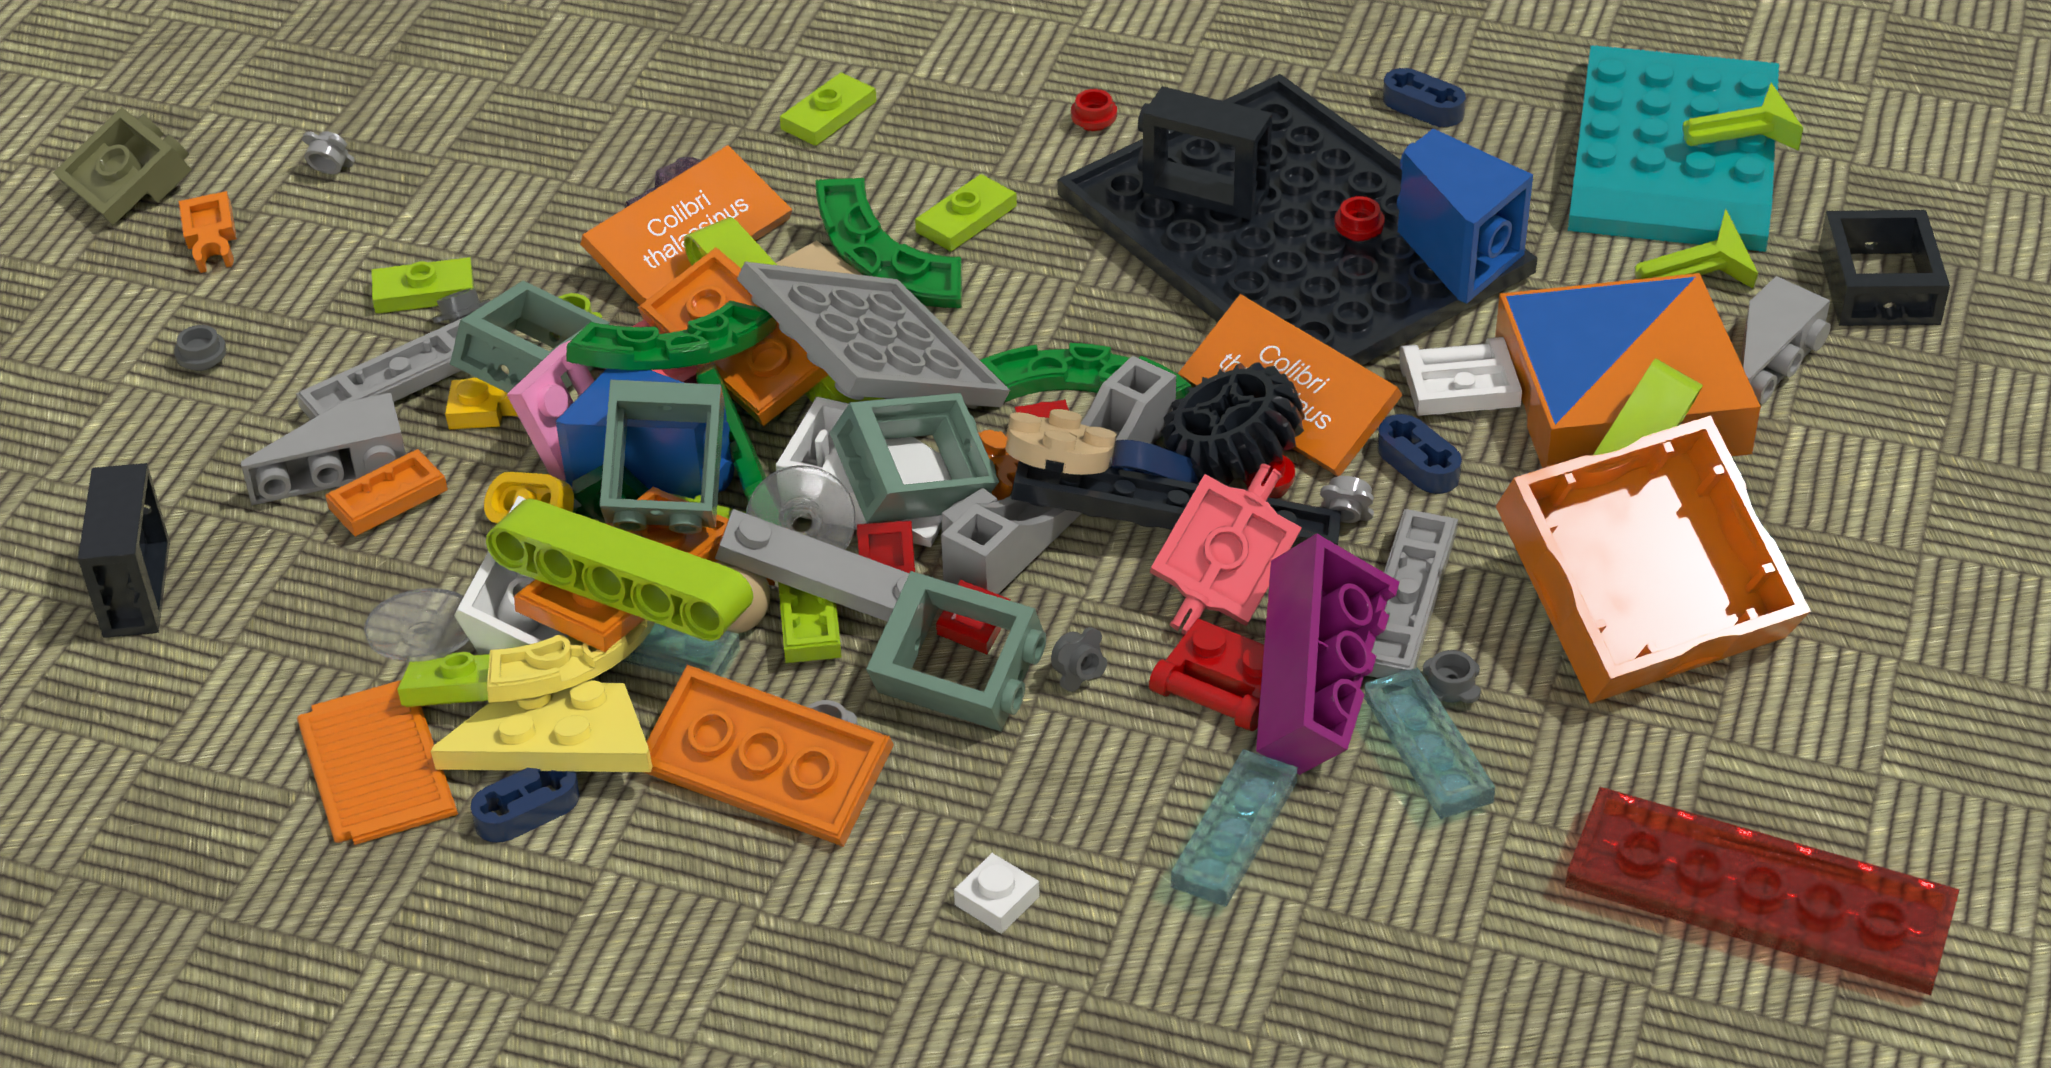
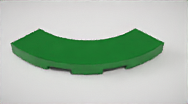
[816,178,962,308]
[566,300,776,370]
[980,343,1191,403]
[696,362,785,528]

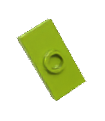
[780,72,877,146]
[915,174,1017,252]
[371,257,474,314]
[778,582,842,663]
[397,652,489,707]

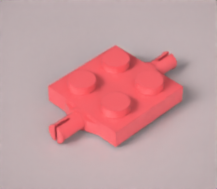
[1150,464,1302,635]

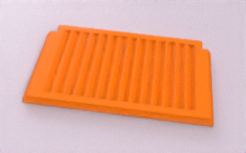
[297,680,458,845]

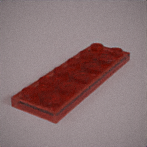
[1565,787,1960,996]

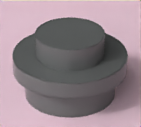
[174,325,227,371]

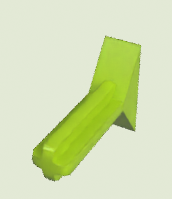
[1682,82,1803,151]
[1634,208,1758,289]

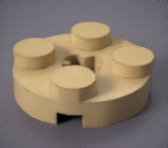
[1005,409,1117,475]

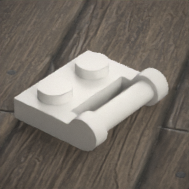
[1400,337,1522,416]

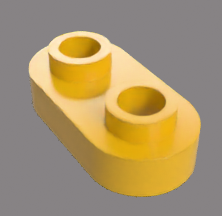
[484,472,574,524]

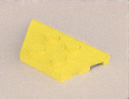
[431,680,653,772]

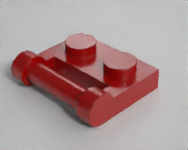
[1149,618,1264,732]

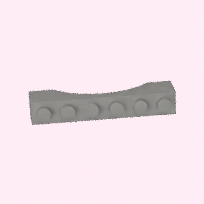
[941,356,1176,594]

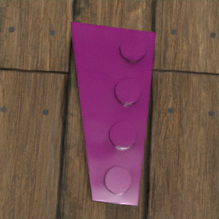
[1256,534,1400,775]

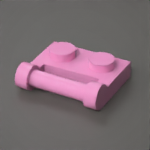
[507,340,594,481]

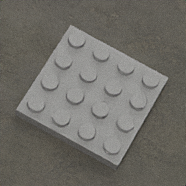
[737,262,1010,409]

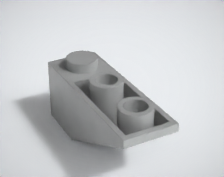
[1741,276,1830,404]
[241,392,406,506]

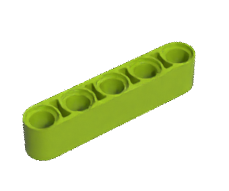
[1593,358,1703,455]
[486,498,754,641]

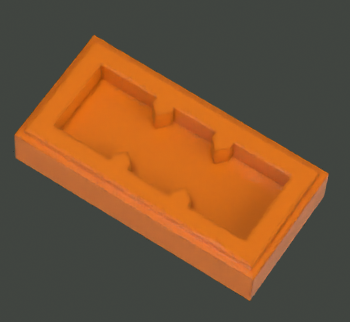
[325,449,448,537]

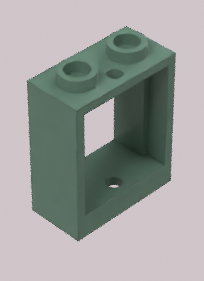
[450,281,610,393]
[600,380,725,534]
[829,393,999,523]
[866,571,1046,732]

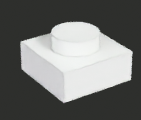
[954,853,1040,934]

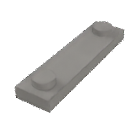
[296,317,464,420]
[715,509,909,622]
[1367,509,1458,684]

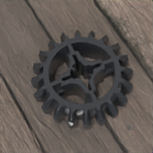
[1161,362,1305,486]

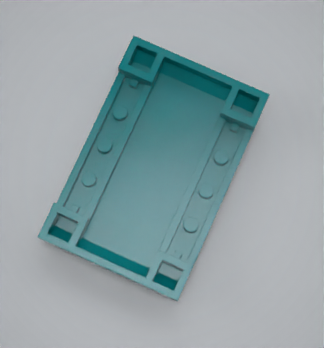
[1567,45,1779,252]

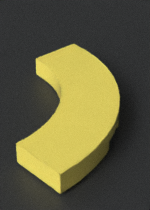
[487,619,655,703]

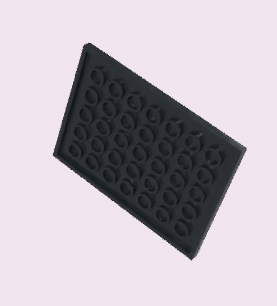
[1057,74,1538,366]

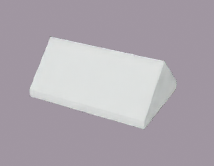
[454,495,568,655]

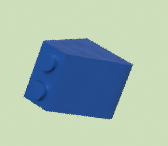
[1397,128,1533,304]
[556,369,734,499]

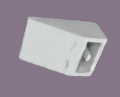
[776,397,952,547]

